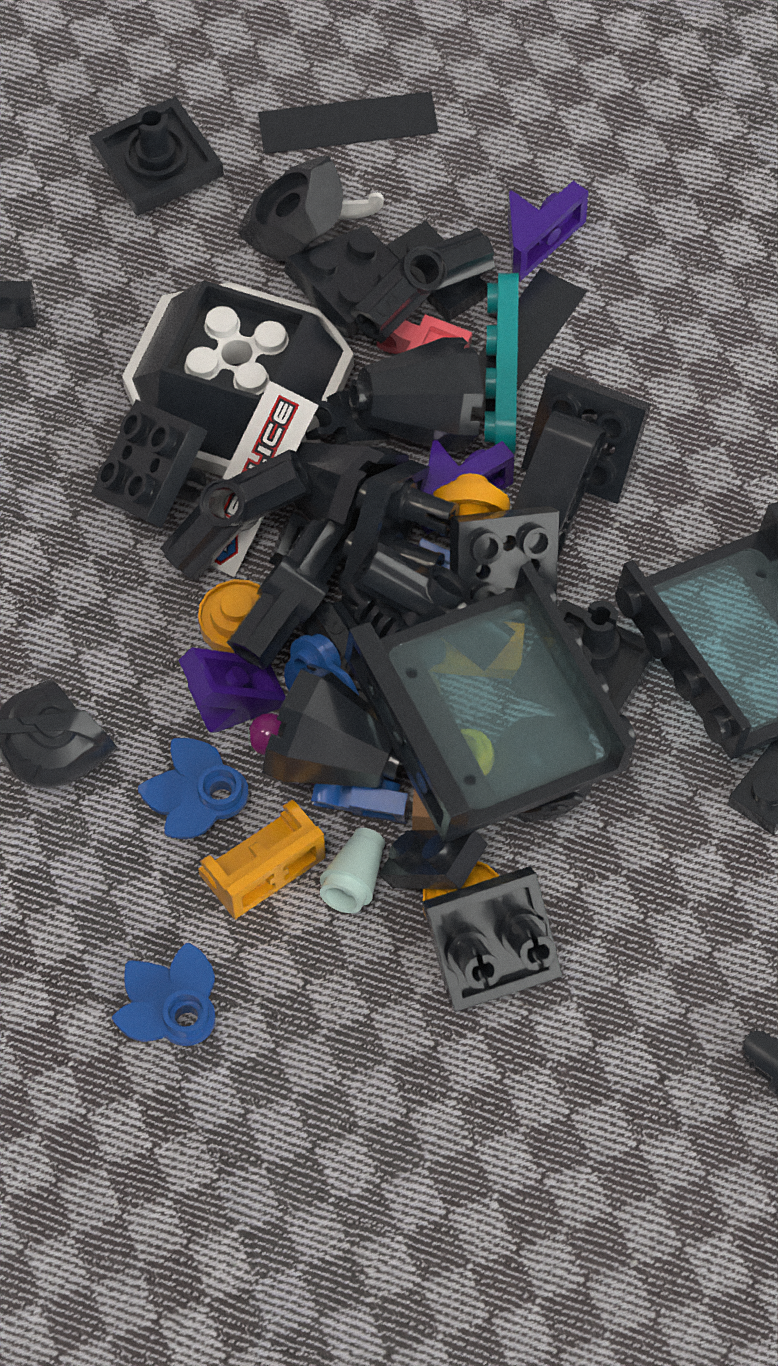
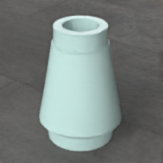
[320,828,385,914]

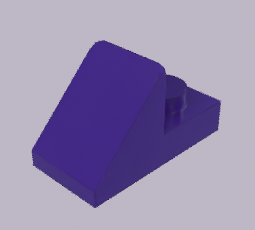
[508,180,588,282]
[421,440,515,535]
[178,647,286,733]

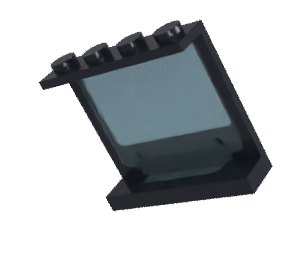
[615,502,778,760]
[345,562,636,843]

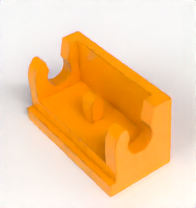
[198,800,326,919]

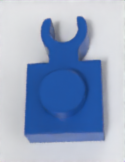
[311,780,411,824]

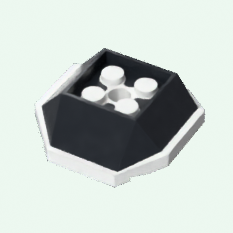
[122,280,354,476]

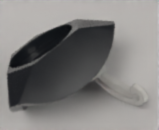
[238,156,384,260]

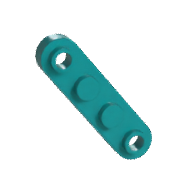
[484,273,519,454]

